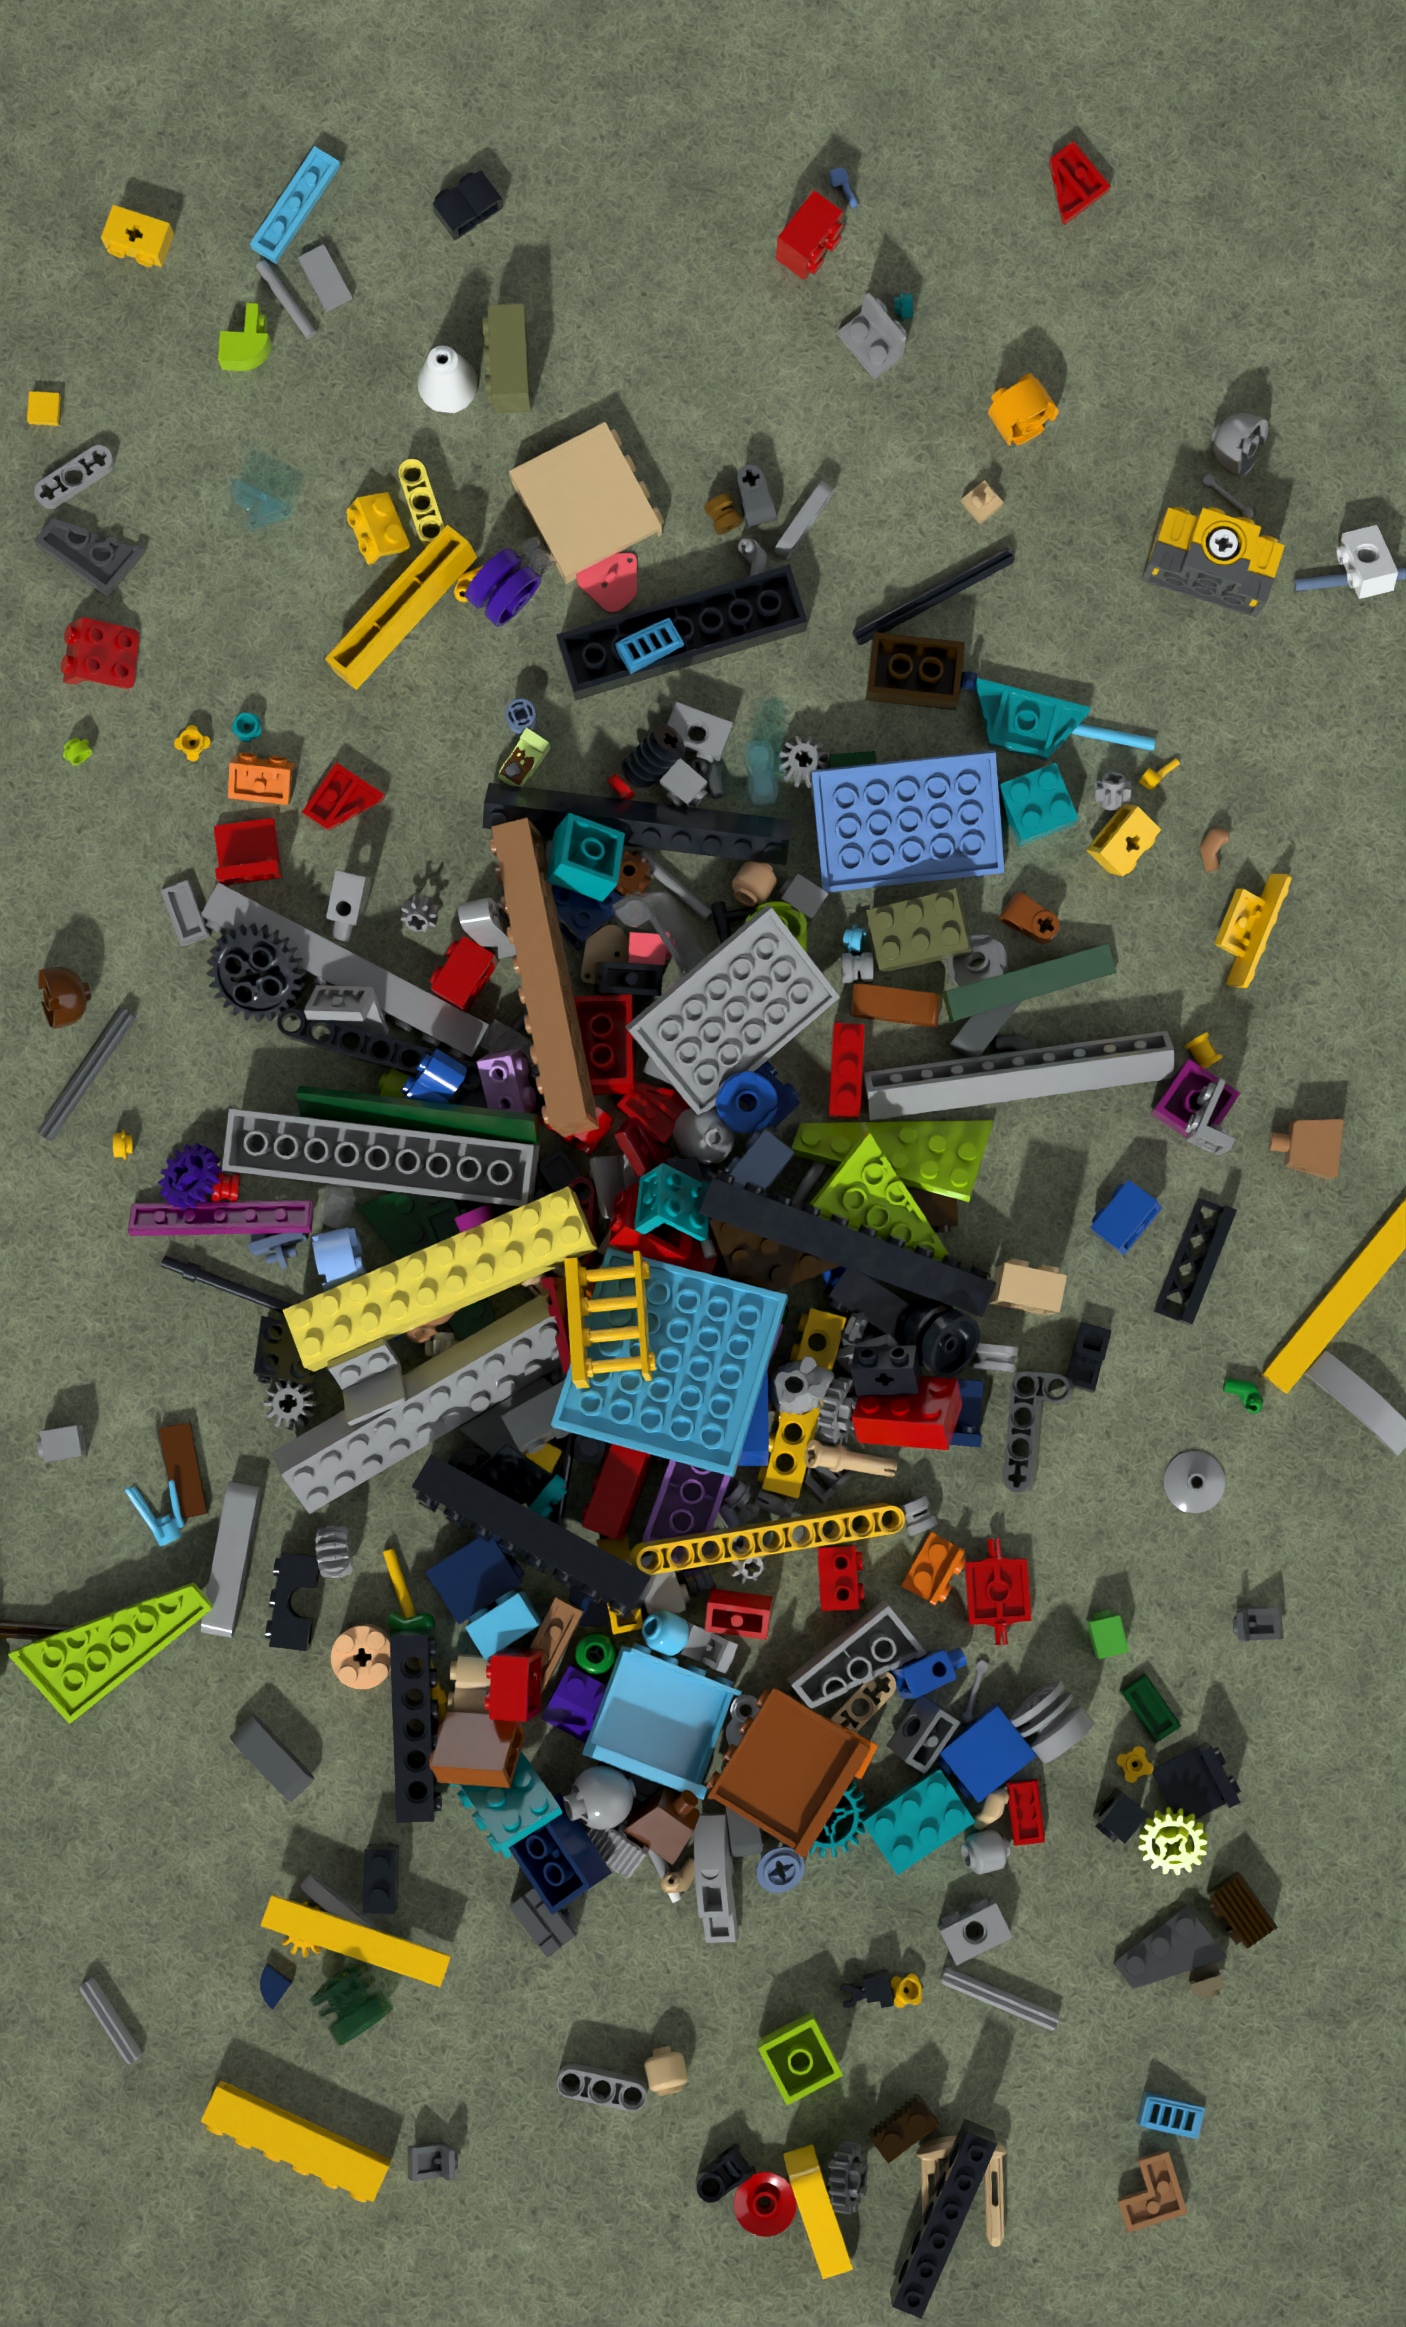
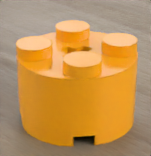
[988,373,1059,446]

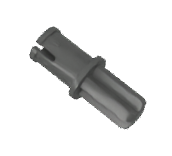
[838,1311,869,1349]

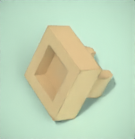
[961,480,1004,524]

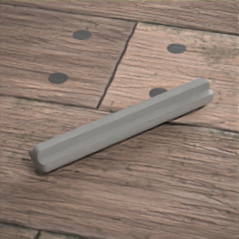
[940,1967,1059,2031]

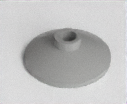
[1163,1451,1225,1513]

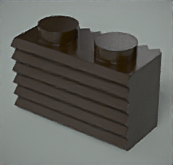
[1206,1871,1278,1949]
[869,2094,939,2164]

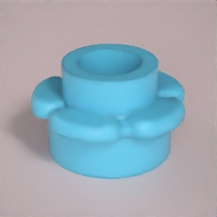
[843,924,866,954]

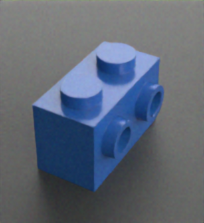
[1090,1180,1162,1256]

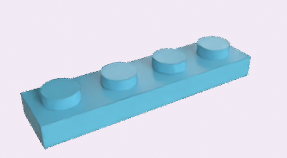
[250,146,341,264]

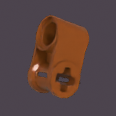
[999,891,1059,944]

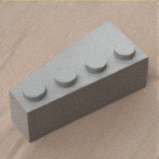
[787,1600,927,1709]

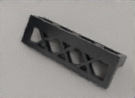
[1154,1198,1237,1325]

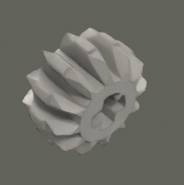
[778,736,829,788]
[263,1380,317,1430]
[315,1525,354,1578]

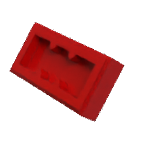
[1006,1778,1045,1846]

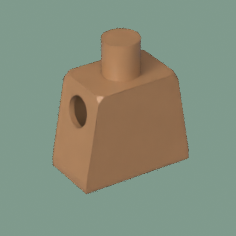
[1268,1119,1344,1180]

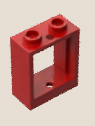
[609,1182,693,1267]

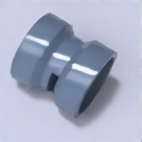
[505,699,537,735]

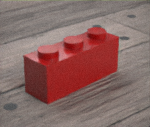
[827,1023,865,1120]

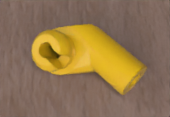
[454,565,484,603]

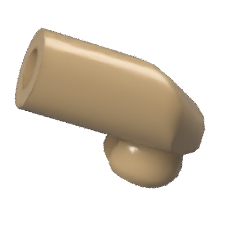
[973,1788,1009,1830]
[660,1858,695,1894]

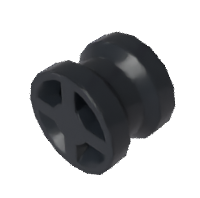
[682,1565,717,1597]

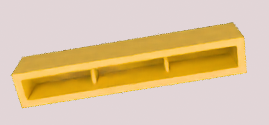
[325,525,477,690]
[200,2080,392,2202]

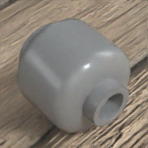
[961,1829,1010,1875]

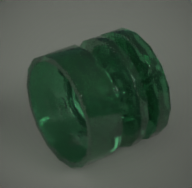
[309,1961,394,2046]

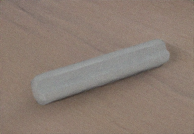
[79,1978,142,2065]

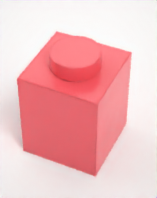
[627,932,672,965]

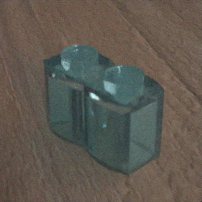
[743,740,779,809]

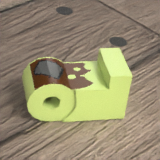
[498,727,551,787]

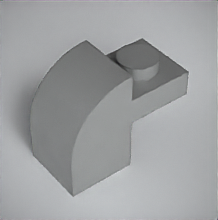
[679,1619,738,1674]

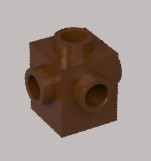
[614,850,652,898]

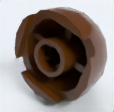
[38,967,91,1029]

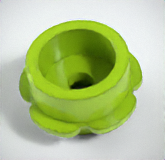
[63,738,92,766]

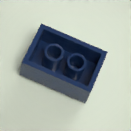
[509,1793,612,1915]

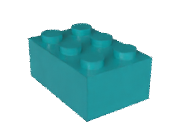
[862,1766,975,1875]

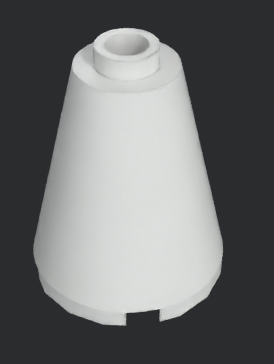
[418,345,478,413]

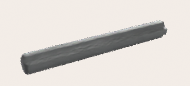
[38,1008,136,1141]

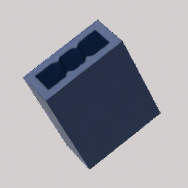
[426,1538,525,1625]

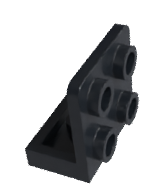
[1152,1742,1241,1819]

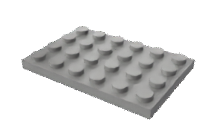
[625,905,840,1115]

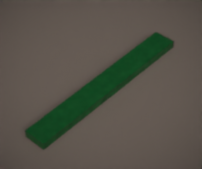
[296,1086,540,1145]

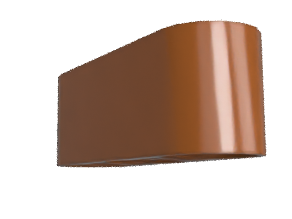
[850,984,941,1027]

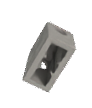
[326,870,374,942]

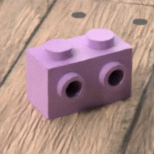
[477,1049,536,1113]

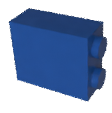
[937,1703,1037,1803]

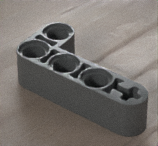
[1003,1371,1074,1493]

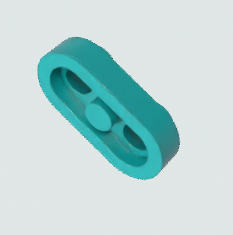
[529,1474,567,1518]

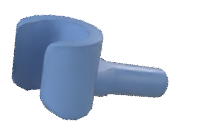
[829,168,858,209]

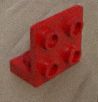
[214,818,282,886]

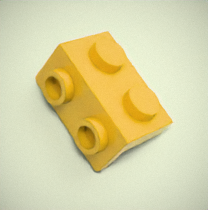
[346,492,410,565]

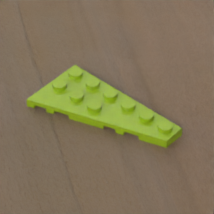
[791,1120,994,1202]
[810,1131,957,1309]
[8,1582,214,1724]

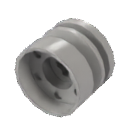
[1009,1680,1095,1763]

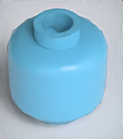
[642,1610,689,1656]

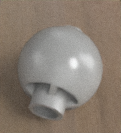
[563,1765,636,1830]

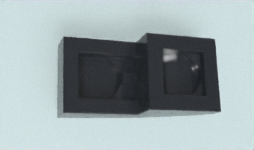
[1063,1322,1112,1393]

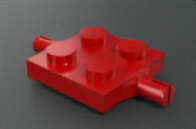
[964,1538,1032,1645]

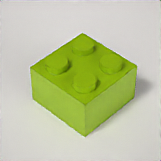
[757,2011,843,2105]

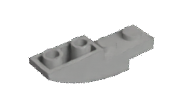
[694,1813,739,1943]

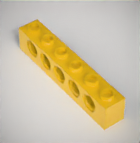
[757,1308,846,1498]

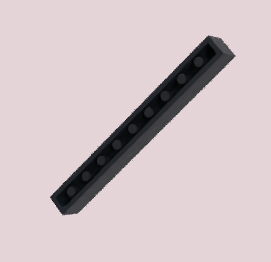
[483,783,792,865]
[693,1170,996,1317]

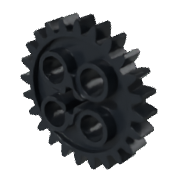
[206,923,306,1022]

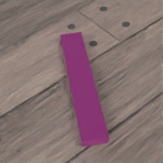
[128,1200,315,1236]

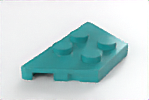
[976,678,1091,761]

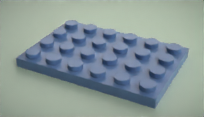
[811,750,1005,892]

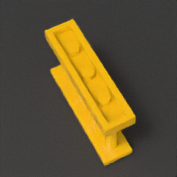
[564,1251,657,1389]

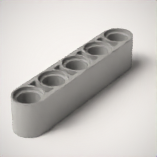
[201,1482,261,1638]

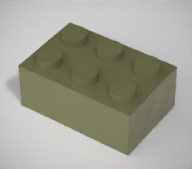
[482,303,531,414]
[866,888,974,973]

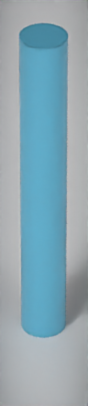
[1072,724,1156,751]

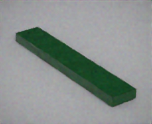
[942,943,1117,1022]

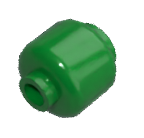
[575,1632,616,1674]

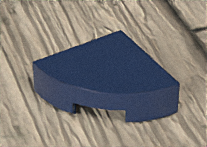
[260,1963,293,2010]

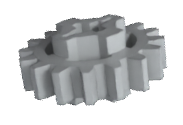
[818,1377,859,1445]

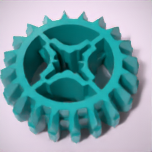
[808,1781,869,1858]

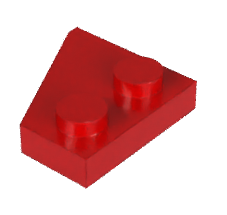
[1049,141,1111,225]
[302,762,386,831]

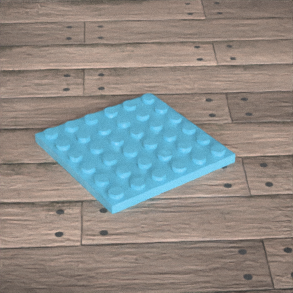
[551,1248,788,1477]

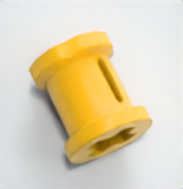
[1184,1032,1223,1069]

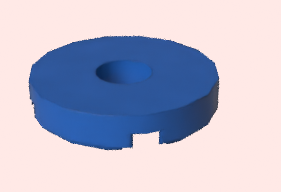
[715,1071,778,1133]

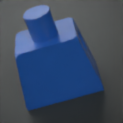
[889,1647,967,1699]

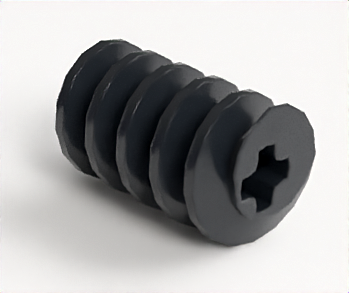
[621,724,685,788]

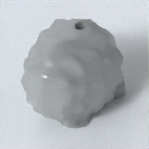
[768,1356,834,1414]

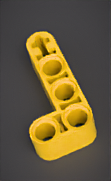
[783,2144,853,2280]

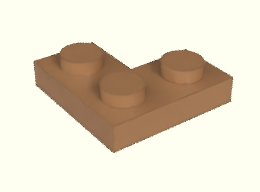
[1117,2149,1188,2233]

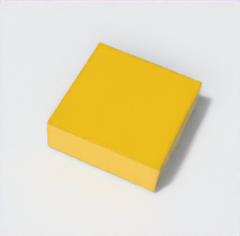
[27,391,61,426]

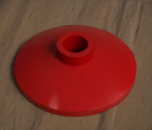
[733,2171,797,2237]

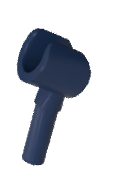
[960,672,977,691]

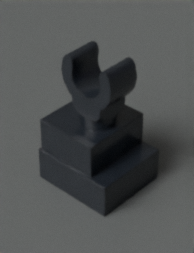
[840,1969,894,2008]

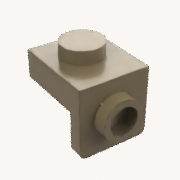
[1186,1962,1225,2000]

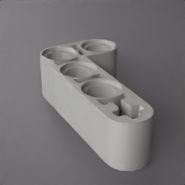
[458,897,516,959]

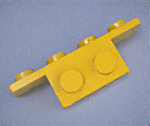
[1214,874,1292,988]

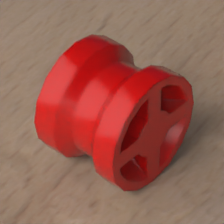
[212,1172,240,1202]

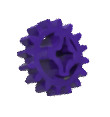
[158,1143,222,1210]

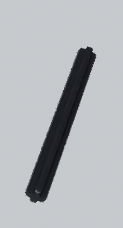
[852,547,1015,645]

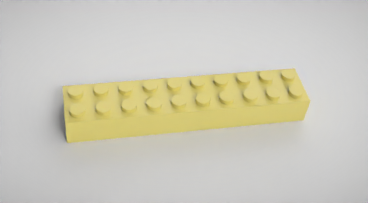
[283,1187,598,1372]

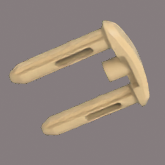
[916,2135,1007,2247]

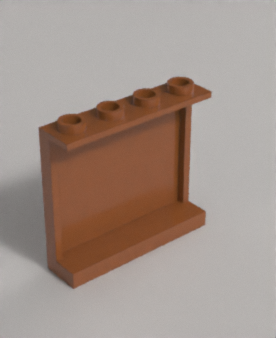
[706,1686,871,1858]

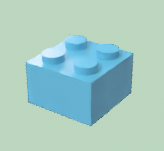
[465,1590,543,1659]

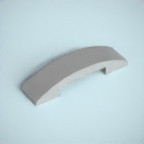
[1305,1350,1406,1456]

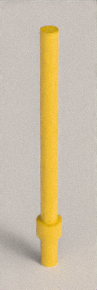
[383,1548,448,1724]

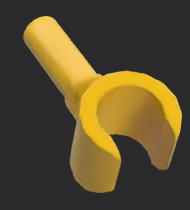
[1139,758,1180,790]

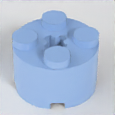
[312,1227,367,1292]

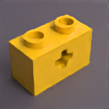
[101,205,174,267]
[1086,803,1161,877]

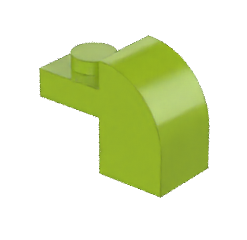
[218,303,272,371]

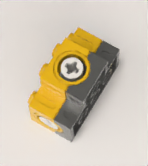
[1141,507,1285,618]

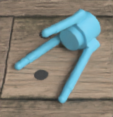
[125,1480,185,1546]

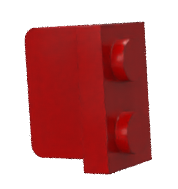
[61,617,139,689]

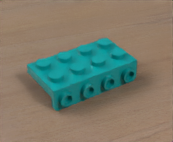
[449,1751,562,1859]

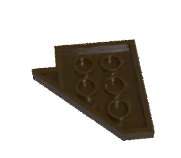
[709,1217,841,1292]

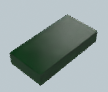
[1120,1673,1181,1744]

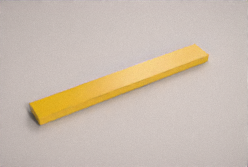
[1262,1197,1406,1394]

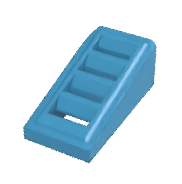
[615,618,684,674]
[1136,2090,1205,2139]

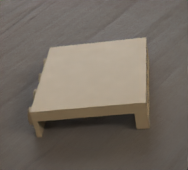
[509,422,664,584]

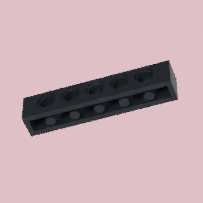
[389,1628,442,1823]
[890,2119,997,2319]

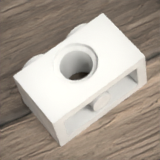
[1336,525,1398,599]

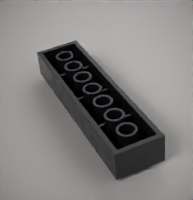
[556,564,808,701]
[412,1454,653,1619]

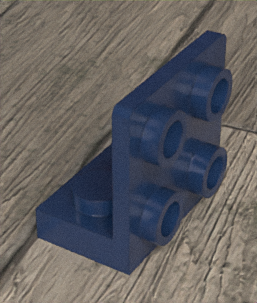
[552,884,626,951]
[930,1376,983,1447]

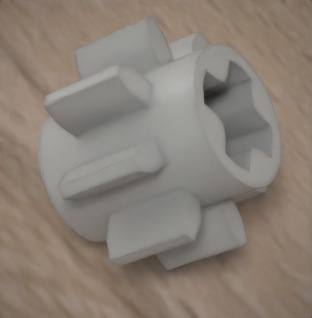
[1095,772,1132,810]
[401,894,439,932]
[424,1332,461,1359]
[726,1545,765,1584]

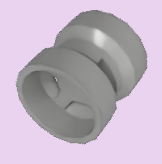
[841,952,873,983]
[898,1495,938,1536]

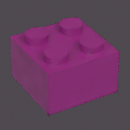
[1150,1059,1241,1138]

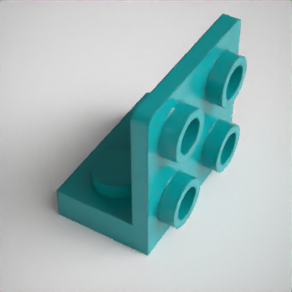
[634,1163,709,1241]

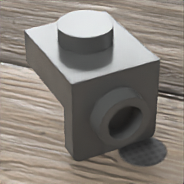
[1233,1607,1284,1642]
[407,2142,458,2181]

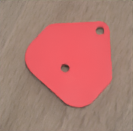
[577,553,637,613]

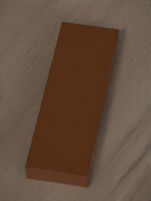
[159,1422,208,1519]

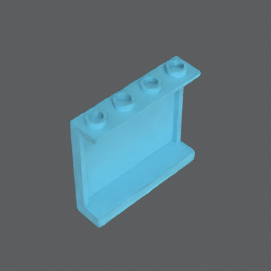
[582,1643,742,1800]

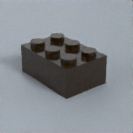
[865,632,965,710]

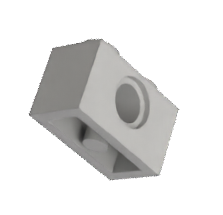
[667,702,733,764]
[937,1897,1013,1966]

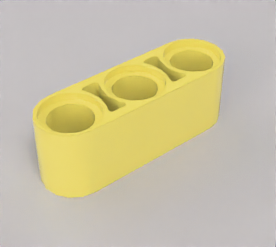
[398,459,444,548]

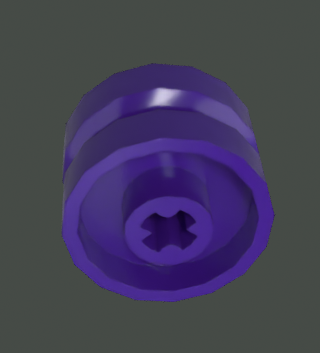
[465,548,542,627]

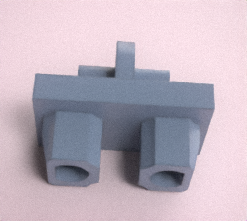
[248,1233,307,1269]

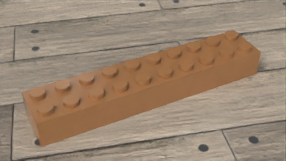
[489,818,600,1137]

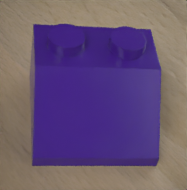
[541,1663,608,1743]

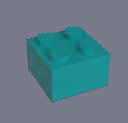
[998,763,1079,847]
[546,813,625,901]

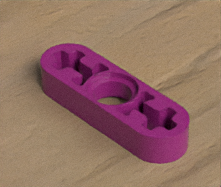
[454,1203,502,1233]

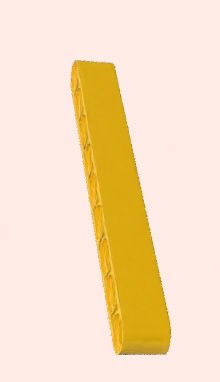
[629,1503,905,1575]

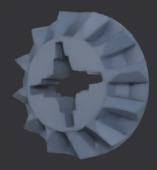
[755,1844,805,1893]

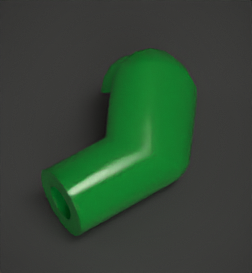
[1223,1377,1264,1414]
[386,1611,435,1631]

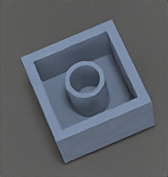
[725,1129,795,1192]

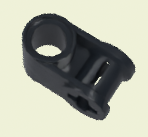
[695,2143,756,2203]

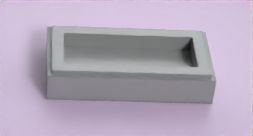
[297,244,352,312]
[160,879,211,947]

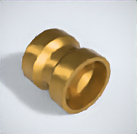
[704,493,744,535]

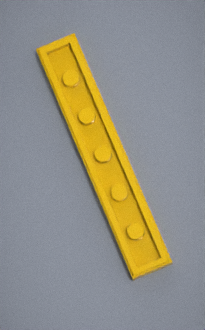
[260,1894,451,1987]

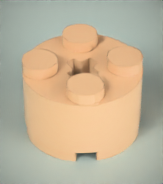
[331,1624,391,1689]

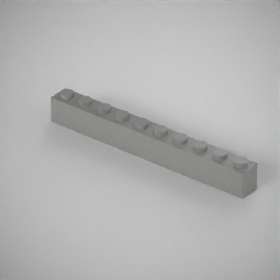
[201,882,491,1061]
[864,1031,1174,1120]

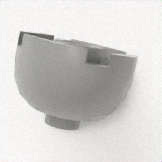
[1212,412,1268,476]
[673,1106,736,1166]

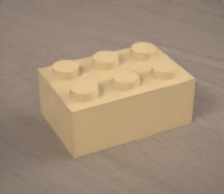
[988,1259,1067,1316]

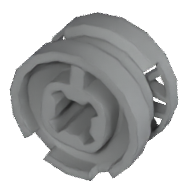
[973,1343,1019,1373]

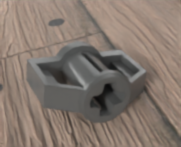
[802,1445,856,1504]

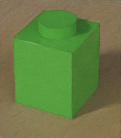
[1086,1609,1129,1659]

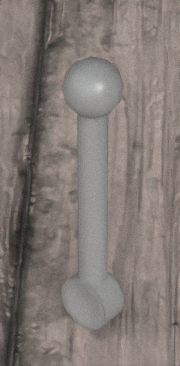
[1202,474,1254,519]
[961,1660,988,1724]

